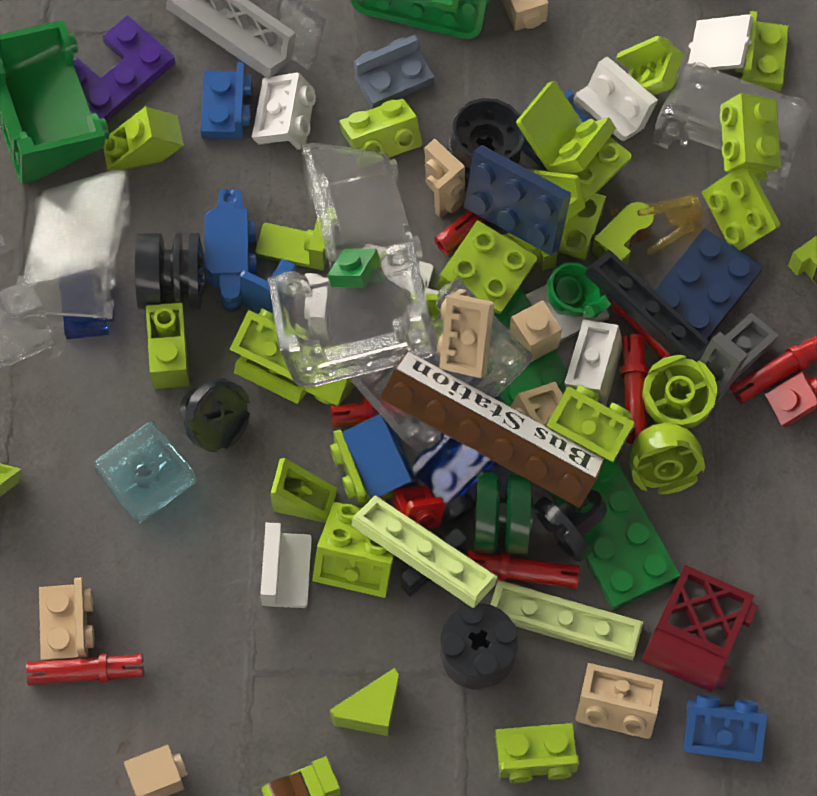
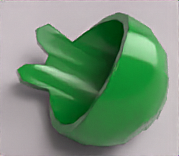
[547,263,612,319]

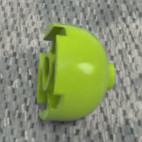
[642,355,718,429]
[629,423,706,494]

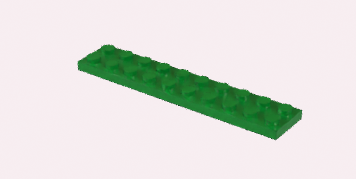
[467,287,680,611]

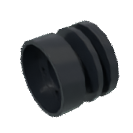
[447,98,525,188]
[135,233,206,309]

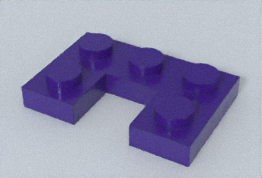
[73,15,175,123]

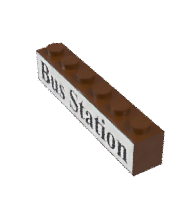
[380,350,606,508]

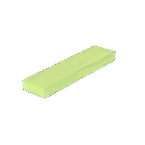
[351,495,497,608]
[490,580,644,661]

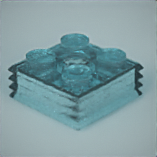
[93,421,196,524]

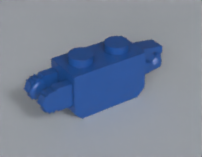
[204,189,257,313]

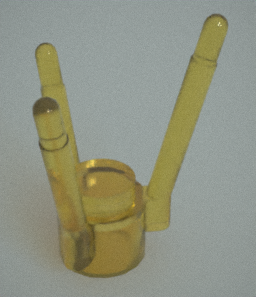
[610,194,703,255]

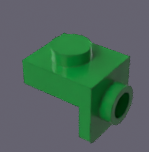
[327,249,386,288]

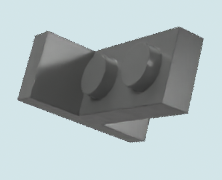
[700,313,779,405]

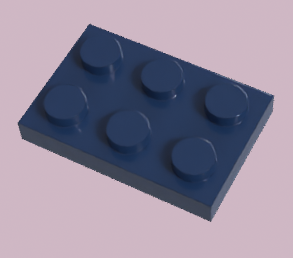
[464,145,571,256]
[654,228,763,340]

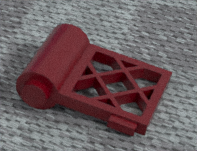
[641,565,758,693]

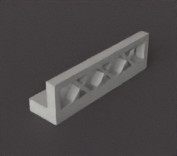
[166,0,296,79]

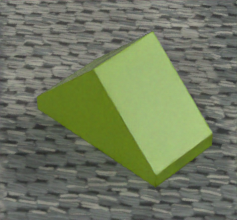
[271,458,338,523]
[330,668,399,736]

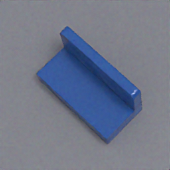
[239,258,296,324]
[343,414,419,498]

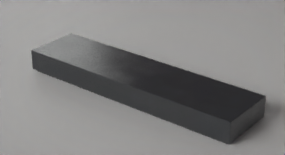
[584,250,710,362]

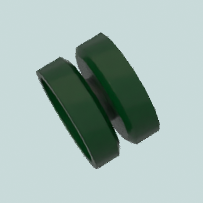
[474,470,533,555]

